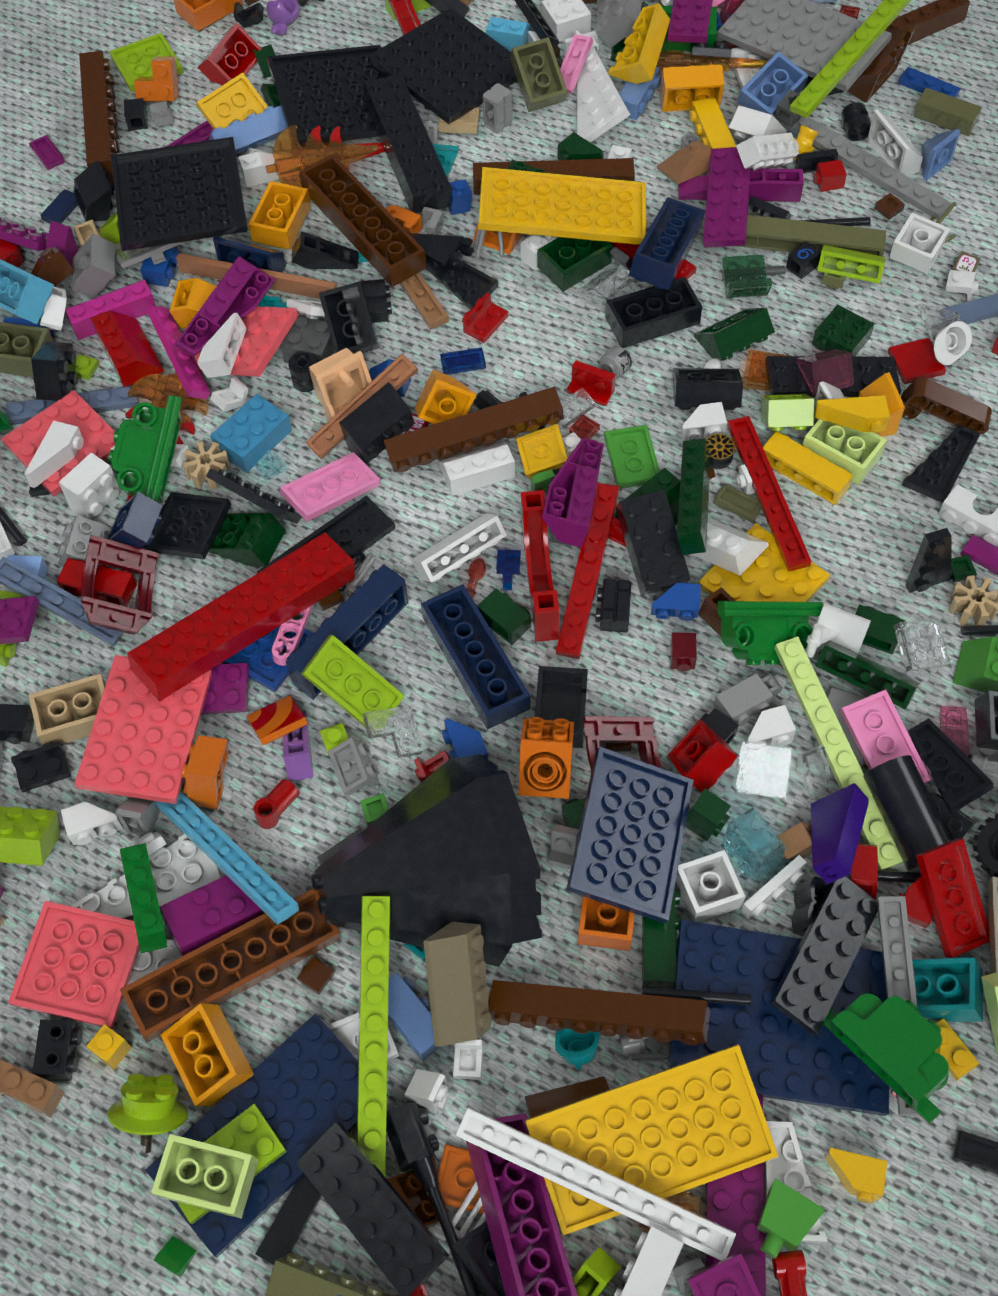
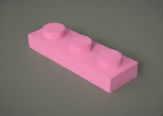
[560,34,593,94]

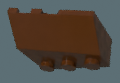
[847,26,915,103]

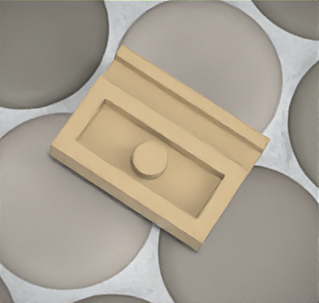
[438,108,480,134]

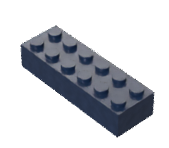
[629,197,706,290]
[286,564,408,700]
[421,584,531,730]

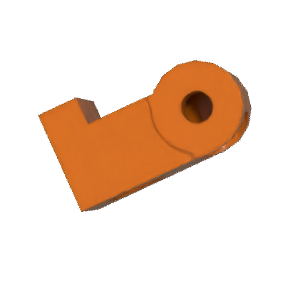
[385,205,423,234]

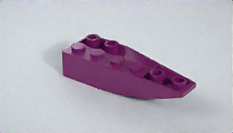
[678,168,804,202]
[175,257,275,357]
[542,438,604,548]

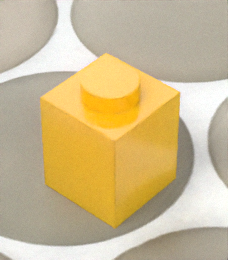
[86,1024,132,1070]

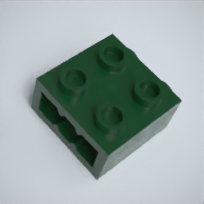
[812,304,874,356]

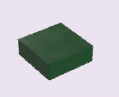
[952,555,977,582]

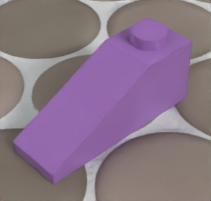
[283,711,313,781]

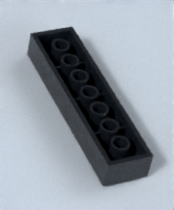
[363,75,452,213]

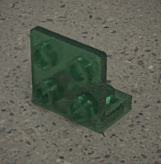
[722,255,772,298]

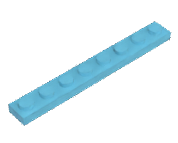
[156,791,299,925]

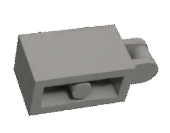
[714,673,783,727]

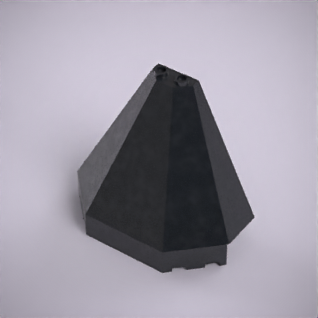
[311,754,542,967]

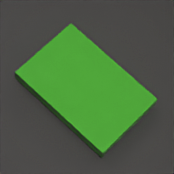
[604,425,660,489]

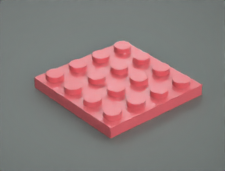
[194,306,299,377]
[1,390,116,497]
[8,901,140,1029]

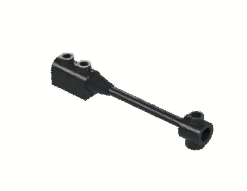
[386,1102,479,1296]

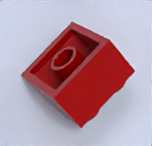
[667,719,738,792]

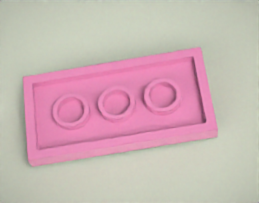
[280,452,381,522]
[840,690,931,783]

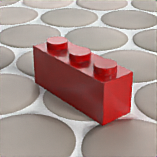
[56,558,137,607]

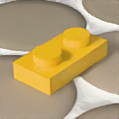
[936,1018,980,1081]

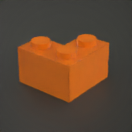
[134,56,179,101]
[182,735,229,810]

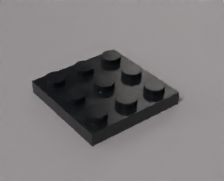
[143,492,232,560]

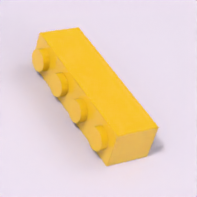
[689,97,736,150]
[763,431,853,505]

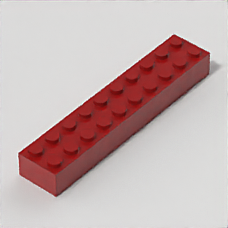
[127,533,355,702]

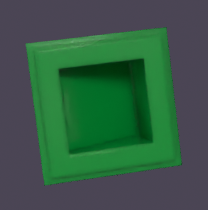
[154,1236,197,1278]

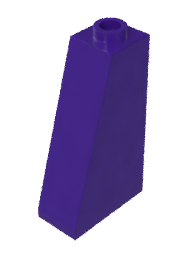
[811,783,869,884]

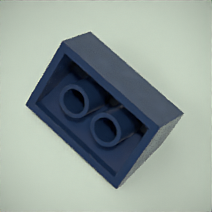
[213,236,286,272]

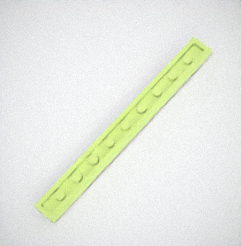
[774,637,903,871]

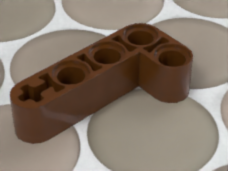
[901,378,992,434]

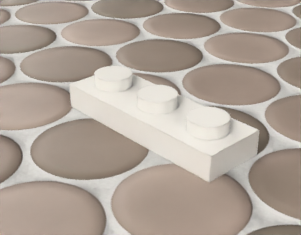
[741,855,807,919]

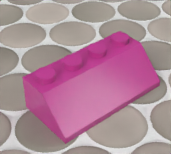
[65,280,156,340]

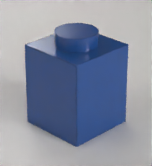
[448,179,472,215]

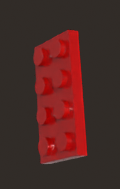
[916,839,989,958]

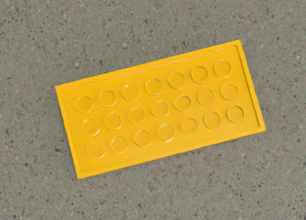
[478,167,646,244]
[525,1044,779,1236]

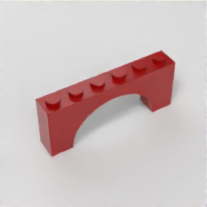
[521,490,559,642]

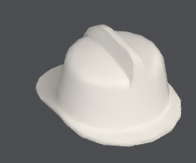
[934,321,972,365]

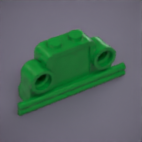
[108,395,182,503]
[718,601,824,665]
[823,994,949,1124]

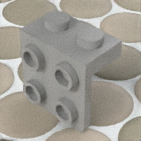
[57,515,111,568]

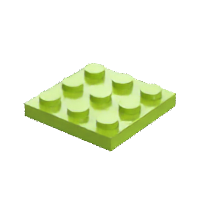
[109,33,184,92]

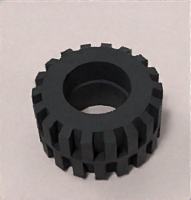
[973,814,998,877]

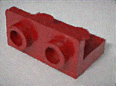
[462,293,508,343]
[567,360,616,406]

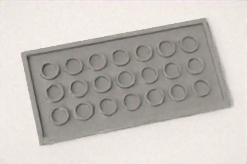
[717,0,892,92]

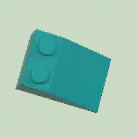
[912,957,983,1022]

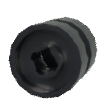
[841,102,871,141]
[288,352,317,392]

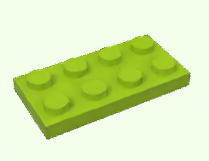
[301,635,404,735]
[177,1104,287,1224]

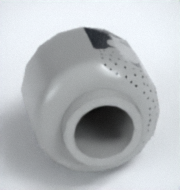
[600,346,632,379]

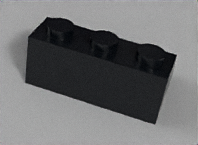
[319,281,380,354]
[673,368,743,410]
[339,382,415,464]

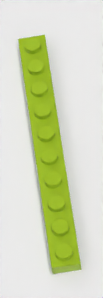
[790,0,911,118]
[357,896,390,1176]

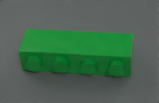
[120,843,168,953]

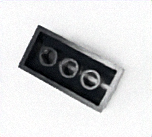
[863,755,952,871]

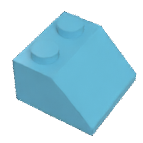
[486,17,532,51]

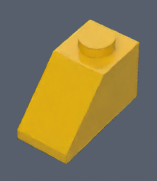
[825,1147,887,1203]

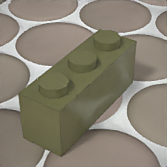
[913,88,982,136]

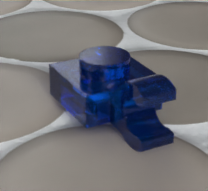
[496,549,521,591]

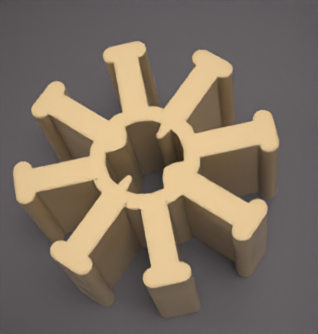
[182,441,231,490]
[949,575,998,626]

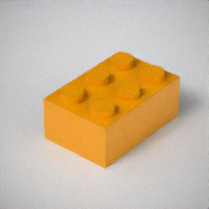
[660,64,725,112]
[248,181,311,250]
[161,1003,254,1106]

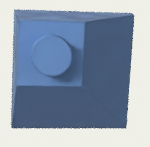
[921,129,961,181]

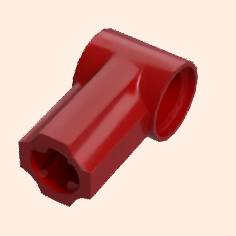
[253,779,300,829]
[772,1250,807,1296]

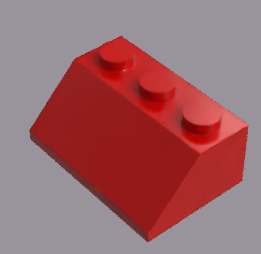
[197,23,262,85]

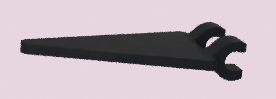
[409,233,475,270]

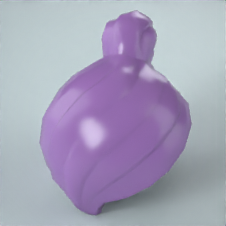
[266,0,299,36]

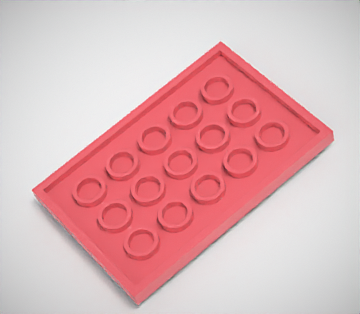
[74,655,212,804]

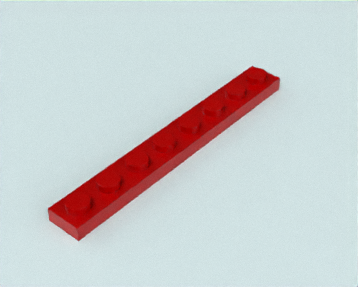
[727,416,812,572]
[556,483,620,659]

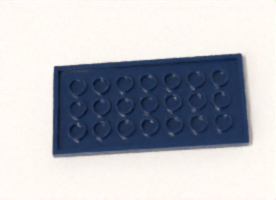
[145,1013,388,1258]

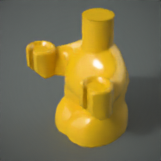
[794,125,819,160]

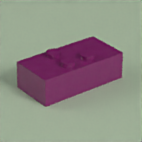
[159,862,265,957]

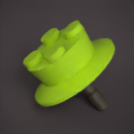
[108,1074,188,1154]

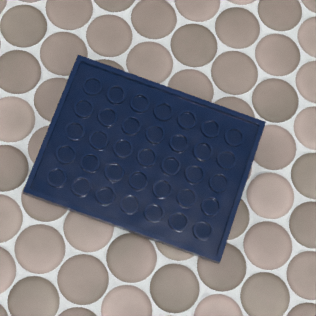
[668,919,889,1116]

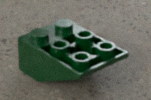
[209,513,286,567]

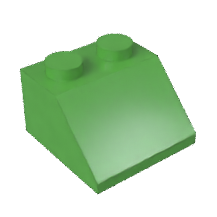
[952,636,998,693]

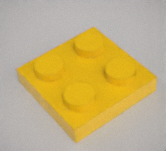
[516,424,568,479]

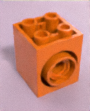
[518,717,574,799]

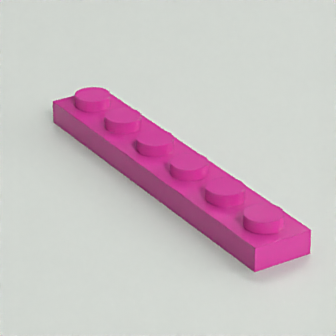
[147,305,210,399]

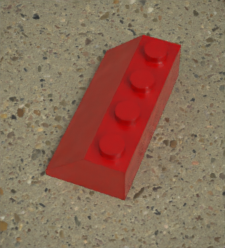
[90,310,164,387]

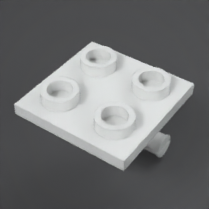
[805,603,871,658]

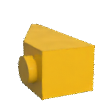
[814,395,890,433]

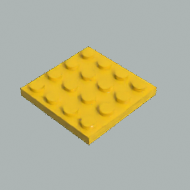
[698,523,830,602]

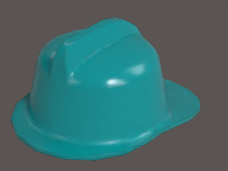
[555,1028,600,1070]

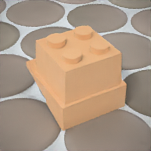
[309,348,372,420]

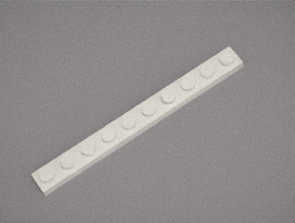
[456,1107,736,1261]

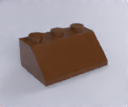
[524,1076,610,1118]

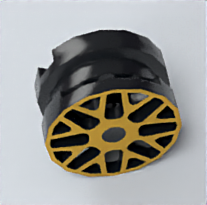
[706,434,735,469]

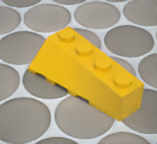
[608,3,670,84]

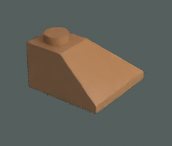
[657,141,711,184]

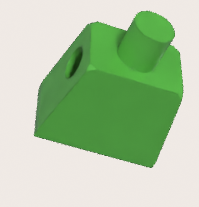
[757,1178,825,1259]

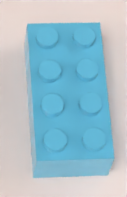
[0,259,54,324]

